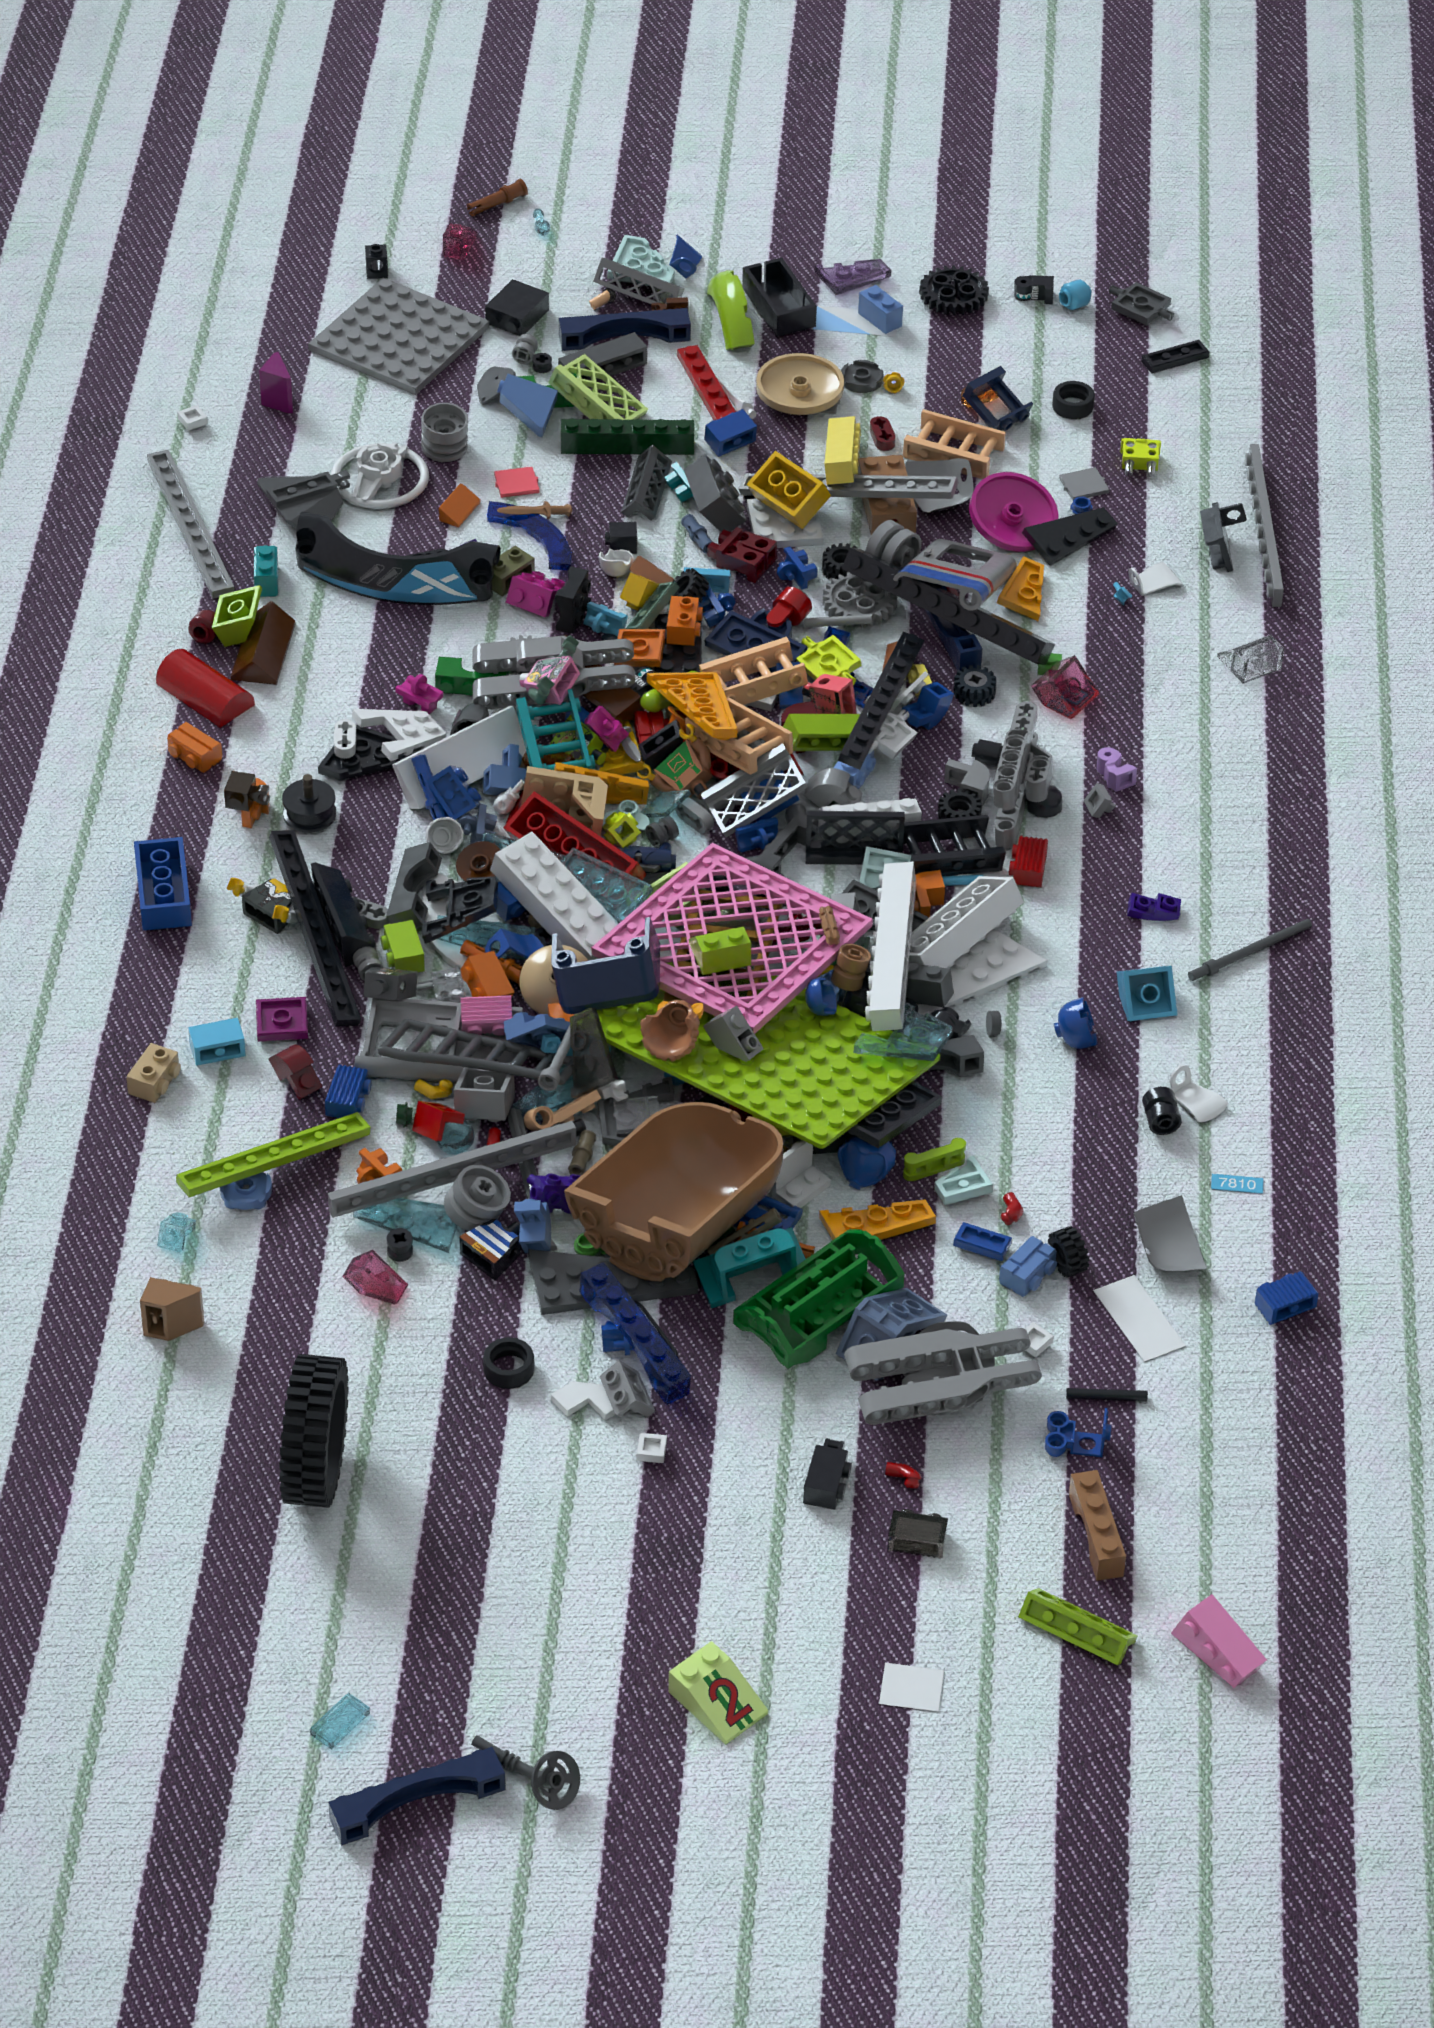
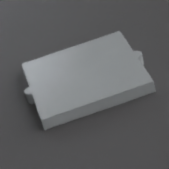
[1059,467,1109,500]

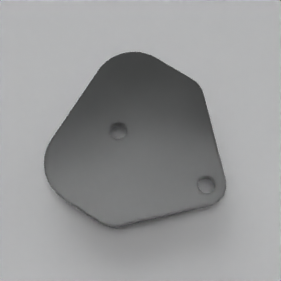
[477,366,516,405]

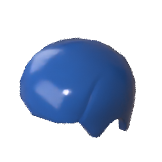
[805,978,837,1016]

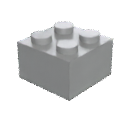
[454,1067,515,1122]

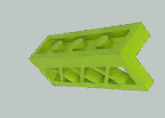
[1018,1588,1138,1665]

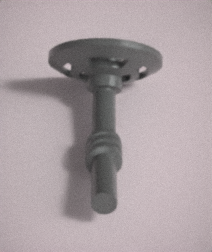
[471,1735,580,1810]

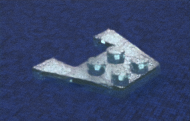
[853,1003,952,1061]

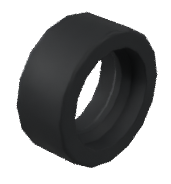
[1052,381,1095,420]
[483,1337,534,1389]

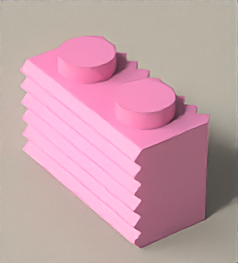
[461,995,512,1036]

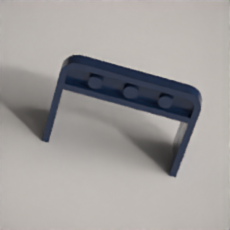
[551,917,660,1014]

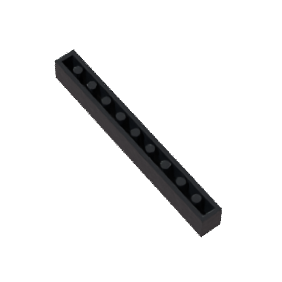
[841,547,1055,665]

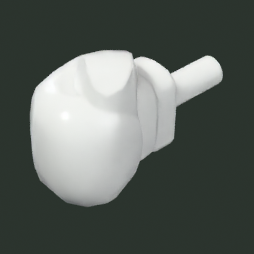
[493,779,525,814]

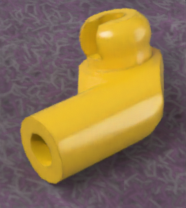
[414,1079,453,1099]

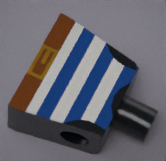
[459,1219,520,1281]

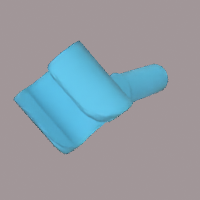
[1113,582,1132,605]

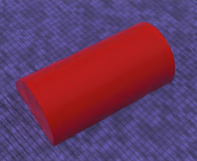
[156,649,255,728]

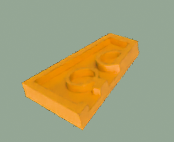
[997,556,1044,621]

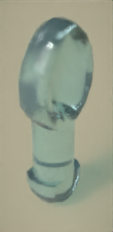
[533,209,550,236]

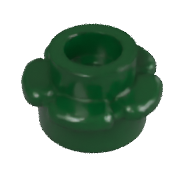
[396,1102,413,1128]

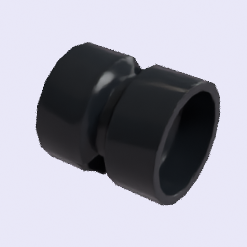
[1142,1086,1182,1135]

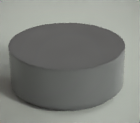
[986,1011,1002,1036]

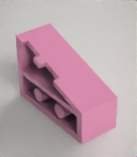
[1171,1594,1267,1688]

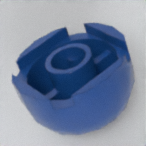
[1054,997,1097,1049]

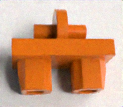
[356,1148,402,1184]

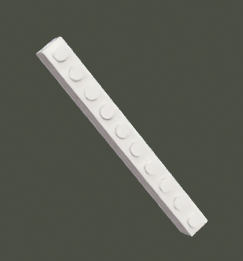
[865,862,916,1031]

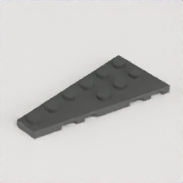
[528,1249,698,1315]

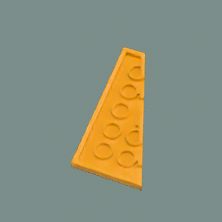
[646,672,737,740]

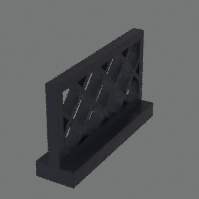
[805,811,905,865]

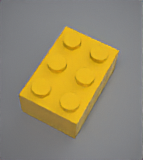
[746,451,831,529]

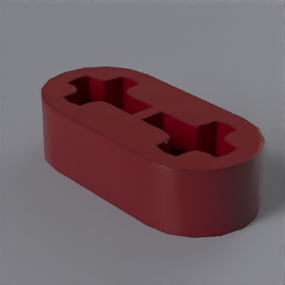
[870,416,895,451]

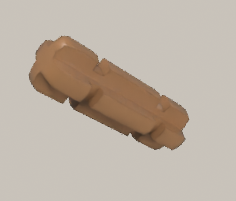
[819,906,840,946]

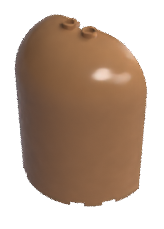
[564,1102,783,1281]

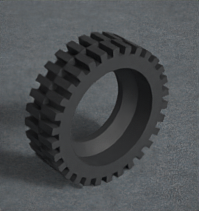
[279,1354,349,1508]

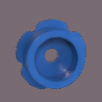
[1070,497,1093,514]

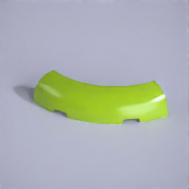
[707,270,755,350]

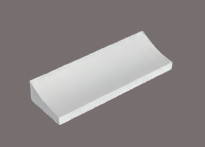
[392,706,527,809]

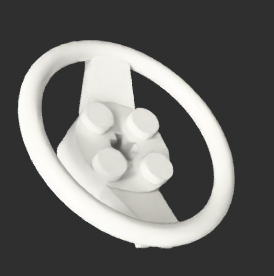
[331,442,429,509]

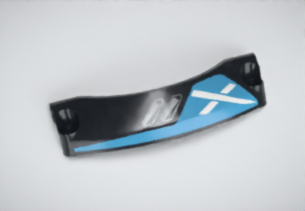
[295,512,501,605]

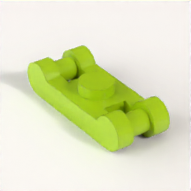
[903,1137,966,1181]

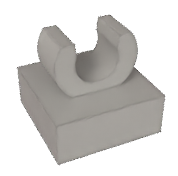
[1083,783,1116,818]

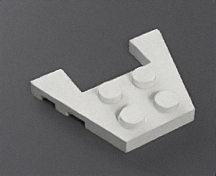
[352,709,446,761]

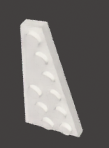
[914,929,1047,1024]

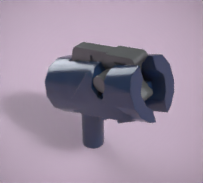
[623,842,676,873]

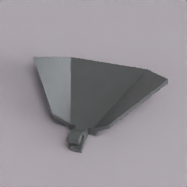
[257,470,350,529]

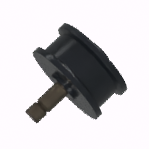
[282,774,336,833]

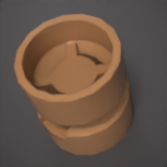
[831,944,871,991]

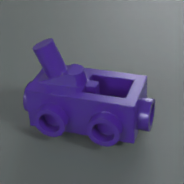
[527,1174,580,1214]

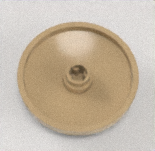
[756,353,844,415]

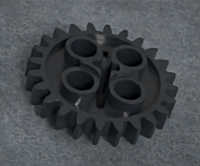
[919,265,989,316]

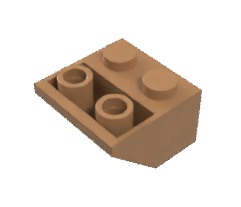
[140,1277,205,1341]

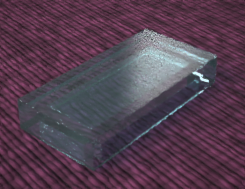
[310,1692,370,1750]

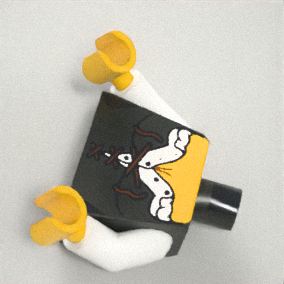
[227,877,298,934]

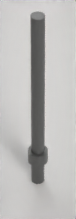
[1188,919,1312,981]

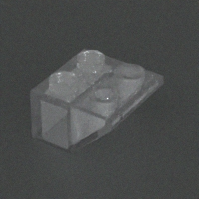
[1217,635,1284,684]

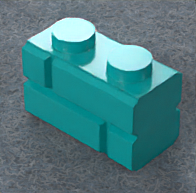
[254,545,278,597]

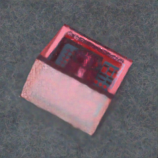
[1031,655,1100,719]

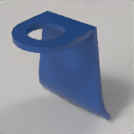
[669,234,702,278]
[485,928,544,959]

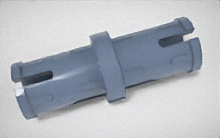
[681,514,713,554]

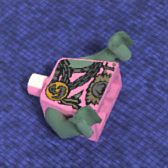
[519,635,580,705]

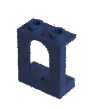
[962,366,1033,431]

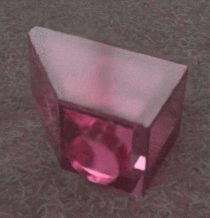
[443,223,477,260]
[342,1249,408,1305]

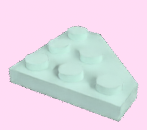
[607,235,675,286]

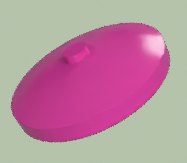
[969,472,1058,552]

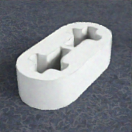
[334,719,356,759]

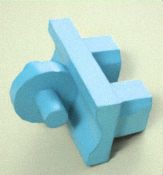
[583,602,628,637]

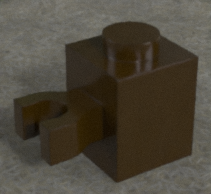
[224,771,270,811]

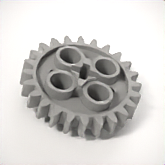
[822,572,897,628]

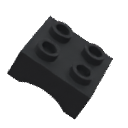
[555,566,591,634]

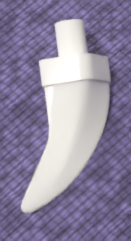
[718,379,756,419]

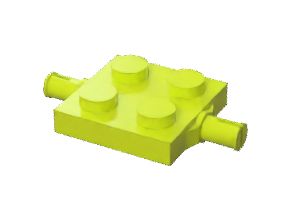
[796,635,862,685]

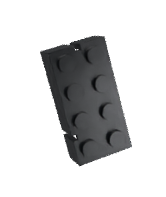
[742,257,817,337]

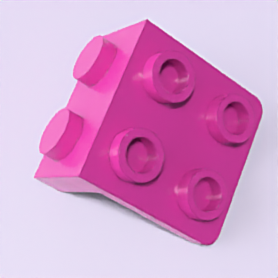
[506,571,565,617]

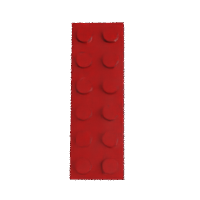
[503,791,646,912]

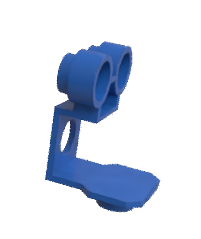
[1045,1408,1112,1457]

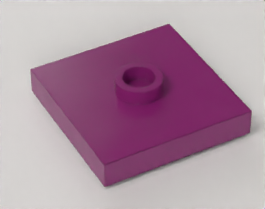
[256,997,308,1042]

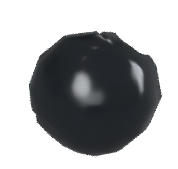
[1026,784,1062,818]

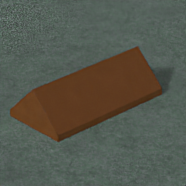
[231,601,296,685]
[583,664,645,721]

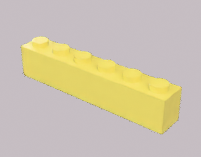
[824,416,861,485]

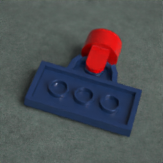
[704,587,812,673]

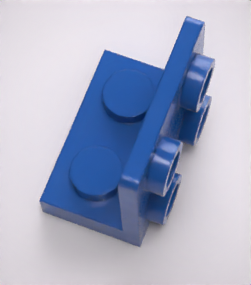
[426,765,482,821]

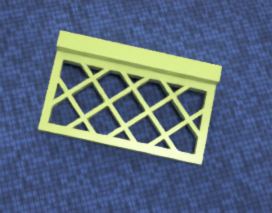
[548,354,648,420]

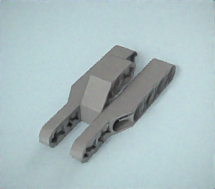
[472,636,635,709]
[993,702,1053,849]
[844,1328,1042,1425]

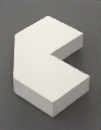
[551,1381,615,1420]

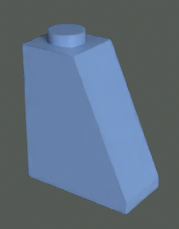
[497,374,558,437]

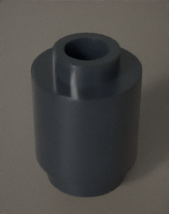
[971,739,1003,767]

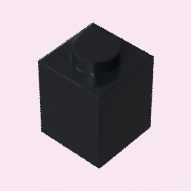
[605,522,637,554]

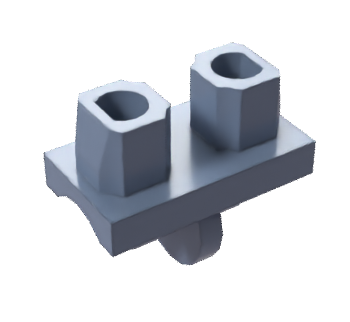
[457,803,497,844]

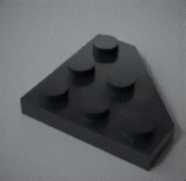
[318,725,415,781]

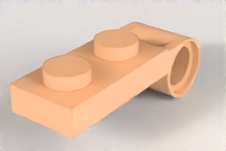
[524,1089,601,1131]

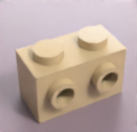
[126,1043,181,1103]

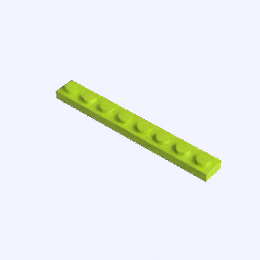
[176,1112,371,1198]

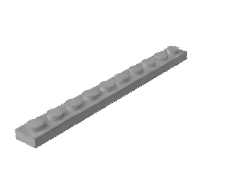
[1245,444,1284,607]
[147,450,235,599]
[739,473,958,499]
[328,1121,576,1218]

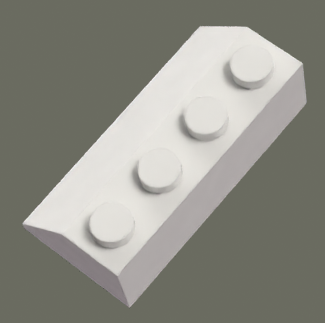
[818,798,922,843]

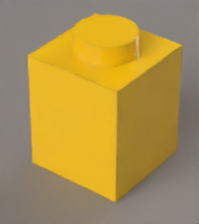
[620,572,659,611]

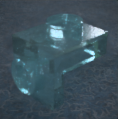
[157,1212,196,1252]

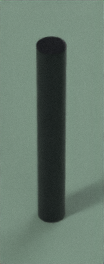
[1066,1388,1148,1401]

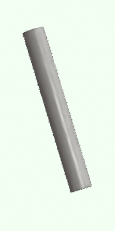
[804,614,874,628]

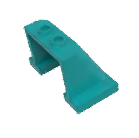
[693,1227,806,1309]

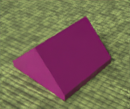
[259,352,293,413]

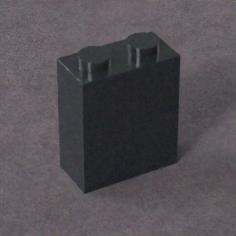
[485,279,549,336]

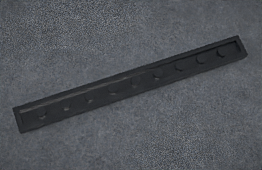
[838,631,925,770]
[269,830,361,1027]

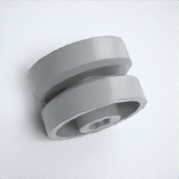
[865,520,922,569]
[444,1165,511,1231]

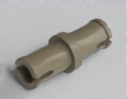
[568,1130,597,1176]

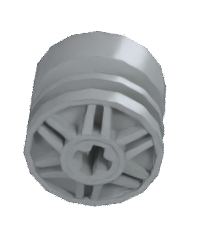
[421,403,468,462]

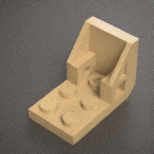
[521,766,608,836]

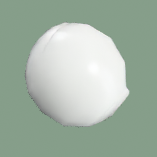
[599,549,635,577]
[426,817,464,854]

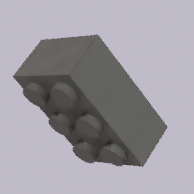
[684,454,746,532]

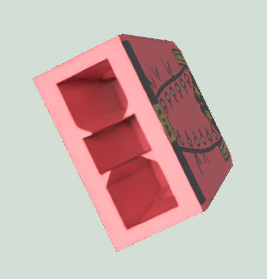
[802,674,857,714]

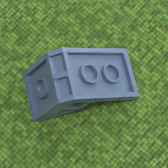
[836,1288,947,1381]

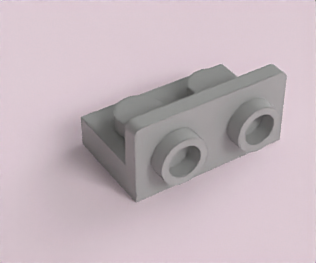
[600,1360,655,1417]

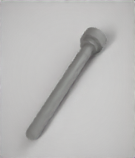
[538,1012,587,1091]

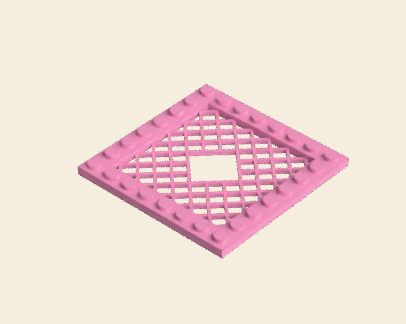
[591,843,872,1034]

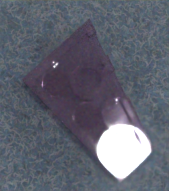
[815,259,891,295]

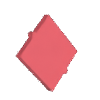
[494,466,539,498]

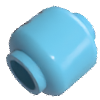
[1059,279,1092,310]

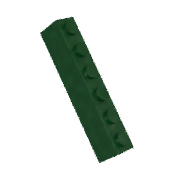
[561,418,694,455]

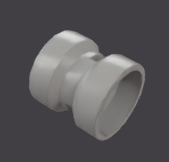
[512,334,538,364]
[353,947,383,981]

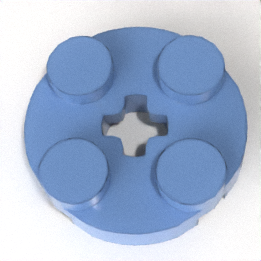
[219,1172,272,1210]

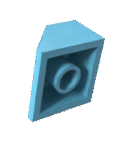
[1117,966,1177,1021]

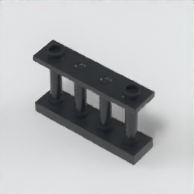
[893,815,1006,877]

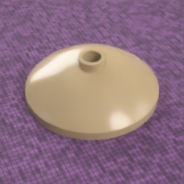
[519,945,588,1014]

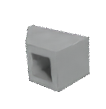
[703,1006,764,1062]

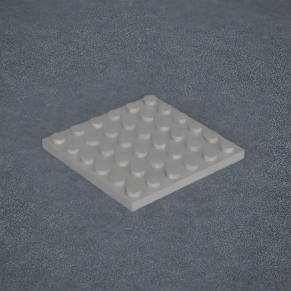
[308,277,489,395]

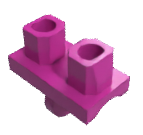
[395,674,443,714]
[584,706,629,752]

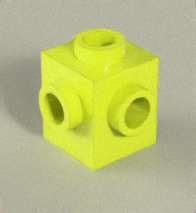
[602,812,641,848]

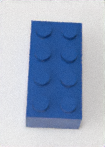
[134,837,192,931]

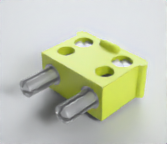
[1120,438,1161,477]

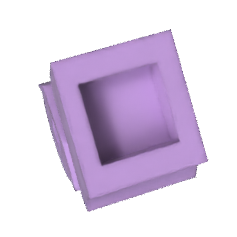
[1097,747,1137,792]

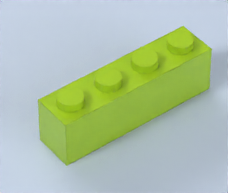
[783,714,860,751]

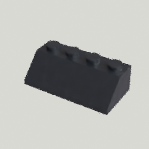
[311,862,376,967]

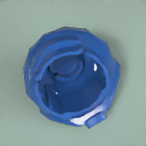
[837,1135,896,1190]

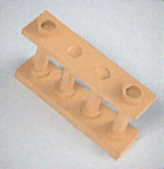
[903,409,1006,479]
[699,637,808,705]
[685,697,793,775]

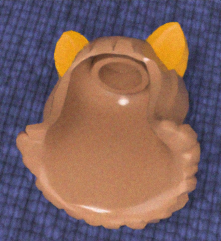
[640,1000,704,1062]

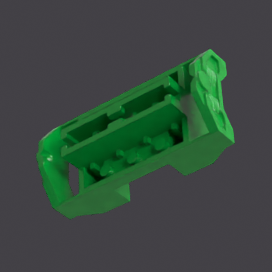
[733,1229,905,1369]

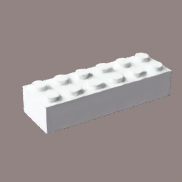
[490,832,619,960]
[909,876,1024,968]

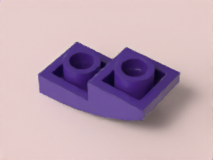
[1127,893,1181,921]

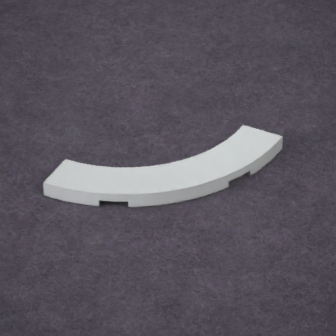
[423,873,468,971]

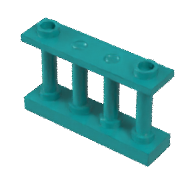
[516,689,596,770]

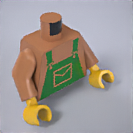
[637,724,712,800]

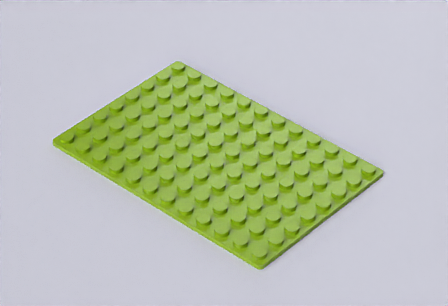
[578,952,940,1149]

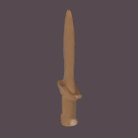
[497,501,573,520]

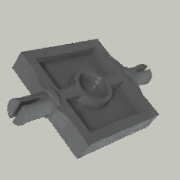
[1109,282,1174,326]

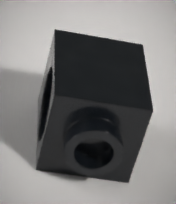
[365,244,388,279]

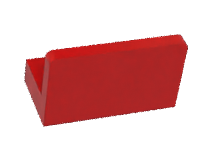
[412,1101,465,1142]

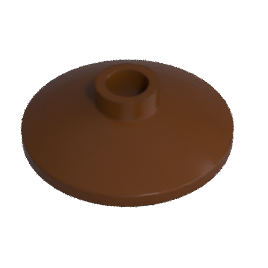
[456,841,500,882]

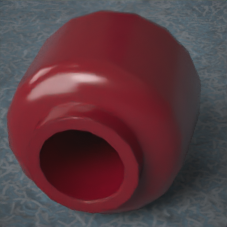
[188,610,217,644]

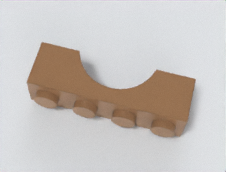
[1069,1470,1126,1581]

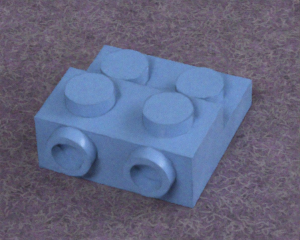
[504,1012,571,1048]

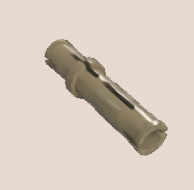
[707,1208,783,1255]

